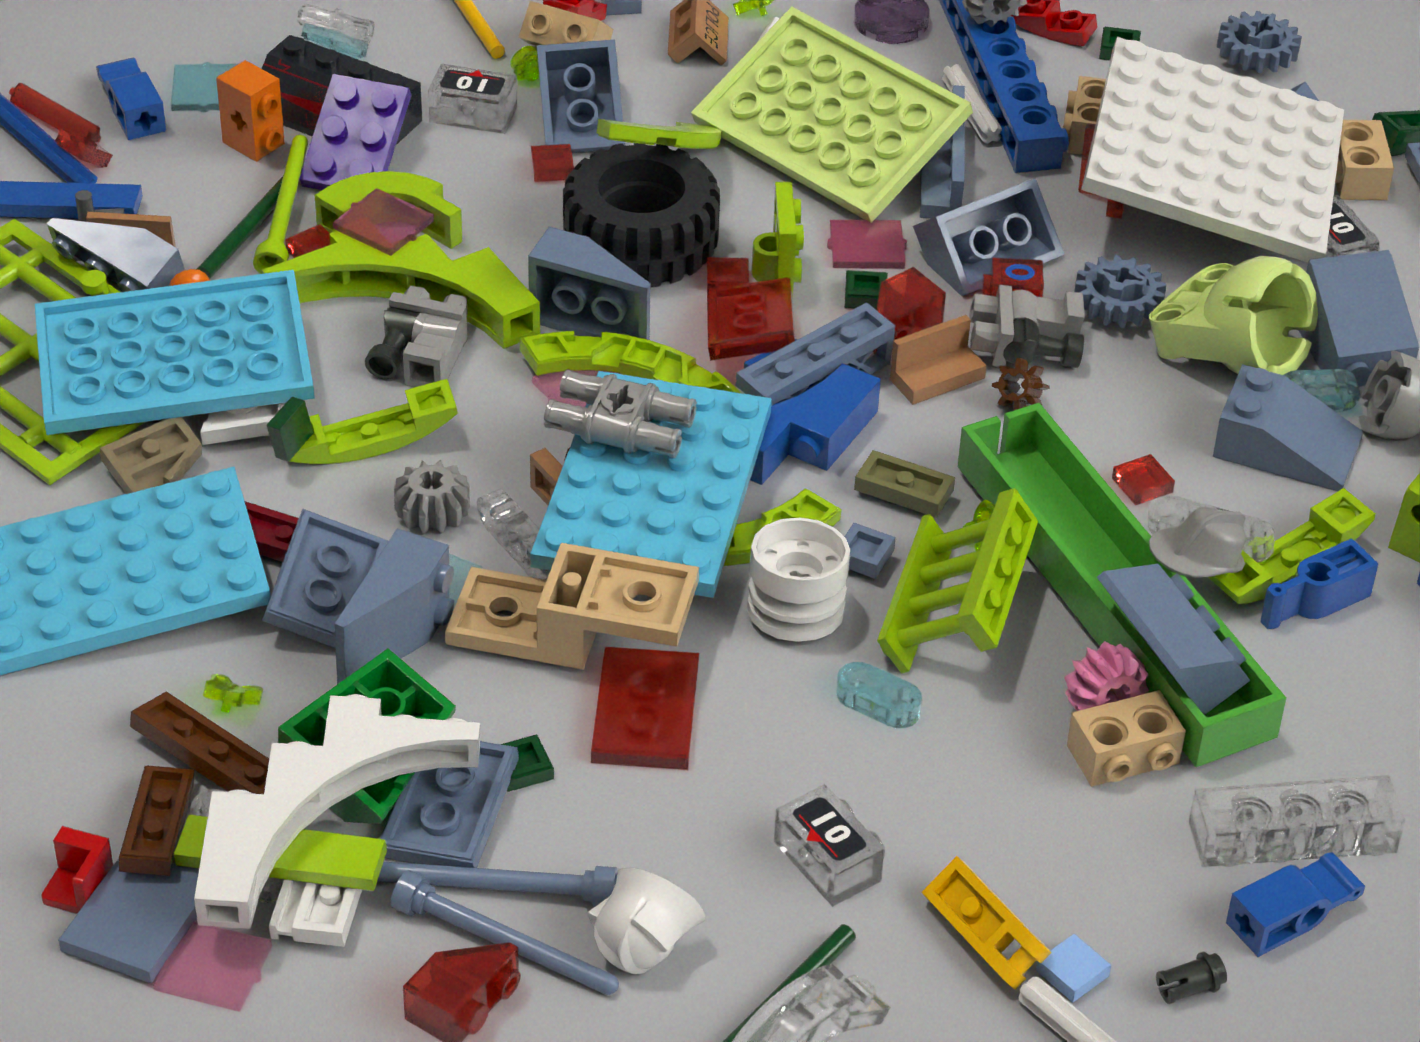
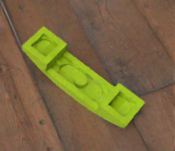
[289,379,458,464]
[1208,488,1376,604]

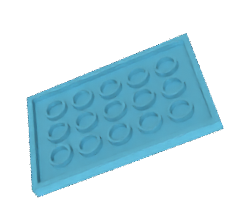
[35,270,315,435]
[530,371,772,598]
[0,466,271,675]

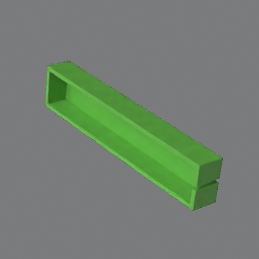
[957,403,1286,767]

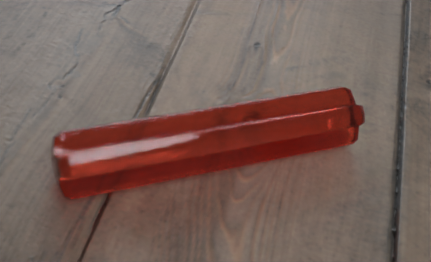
[9,83,101,147]

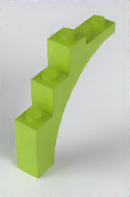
[262,220,540,349]

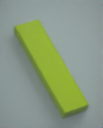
[174,815,387,891]

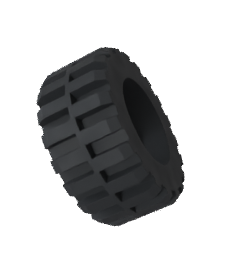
[563,143,720,287]

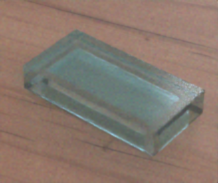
[301,23,369,58]

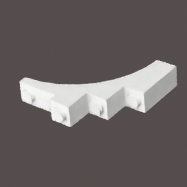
[194,694,480,929]

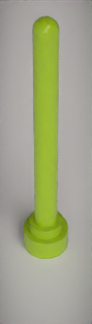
[253,134,308,274]

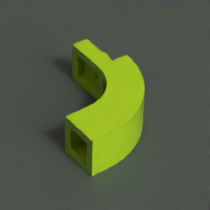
[314,171,463,249]

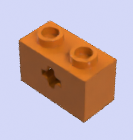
[216,60,285,162]

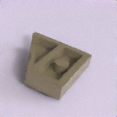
[100,417,202,494]

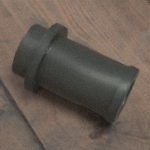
[1156,951,1227,1004]

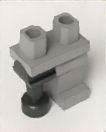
[969,284,1085,368]
[365,286,468,387]

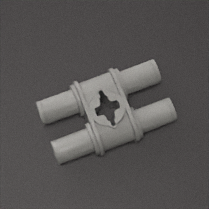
[544,369,697,458]

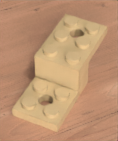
[445,543,699,670]

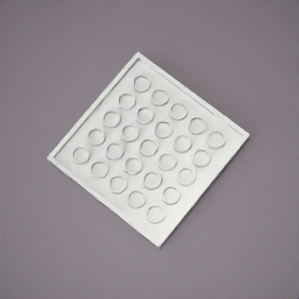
[1081,37,1344,262]

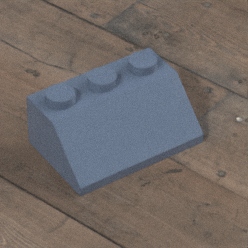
[913,178,1065,296]
[1097,564,1250,715]

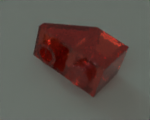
[873,267,946,354]
[403,942,521,1042]

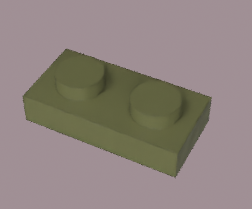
[854,450,955,518]

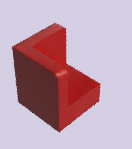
[41,826,113,914]

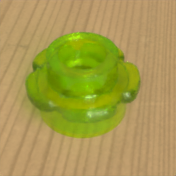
[510,46,539,82]

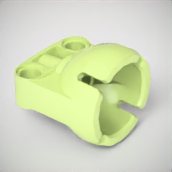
[1149,256,1318,376]

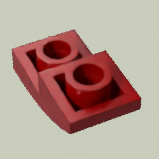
[543,0,607,21]
[1011,0,1098,46]

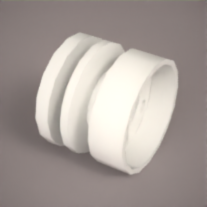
[747,518,850,642]

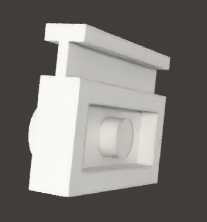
[269,879,362,947]

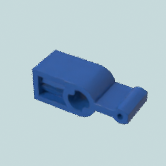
[96,57,166,140]
[1260,538,1379,629]
[1226,852,1365,957]

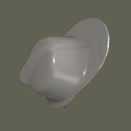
[1149,507,1246,578]

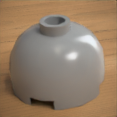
[1359,350,1420,441]

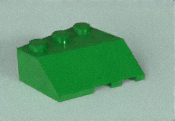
[278,648,456,824]

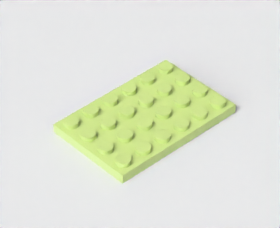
[691,6,973,223]

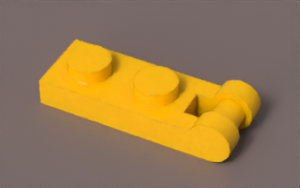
[922,856,1052,990]

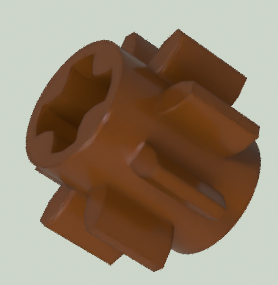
[992,358,1050,410]

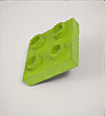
[751,182,804,300]

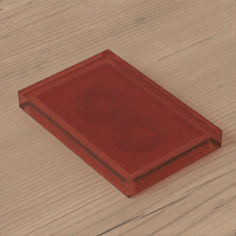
[707,277,795,361]
[591,646,699,770]

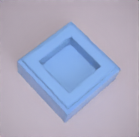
[1036,934,1111,1003]

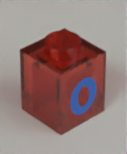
[981,258,1044,297]

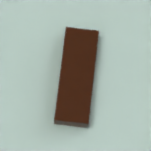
[119,765,195,876]

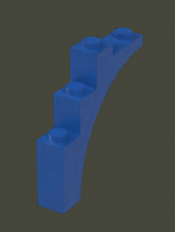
[750,363,881,485]

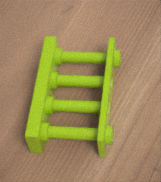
[877,488,1038,673]

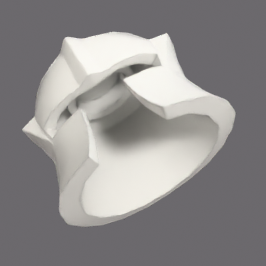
[587,867,705,974]

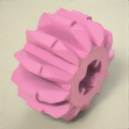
[1064,641,1149,711]

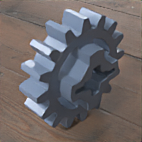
[1217,11,1302,73]
[1074,255,1166,328]

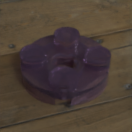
[854,0,930,44]

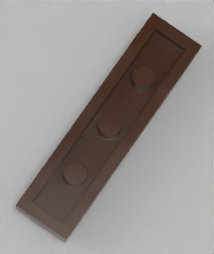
[130,691,269,794]

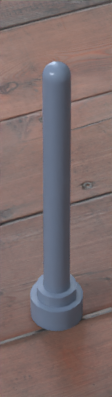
[378,862,618,907]
[390,870,619,995]

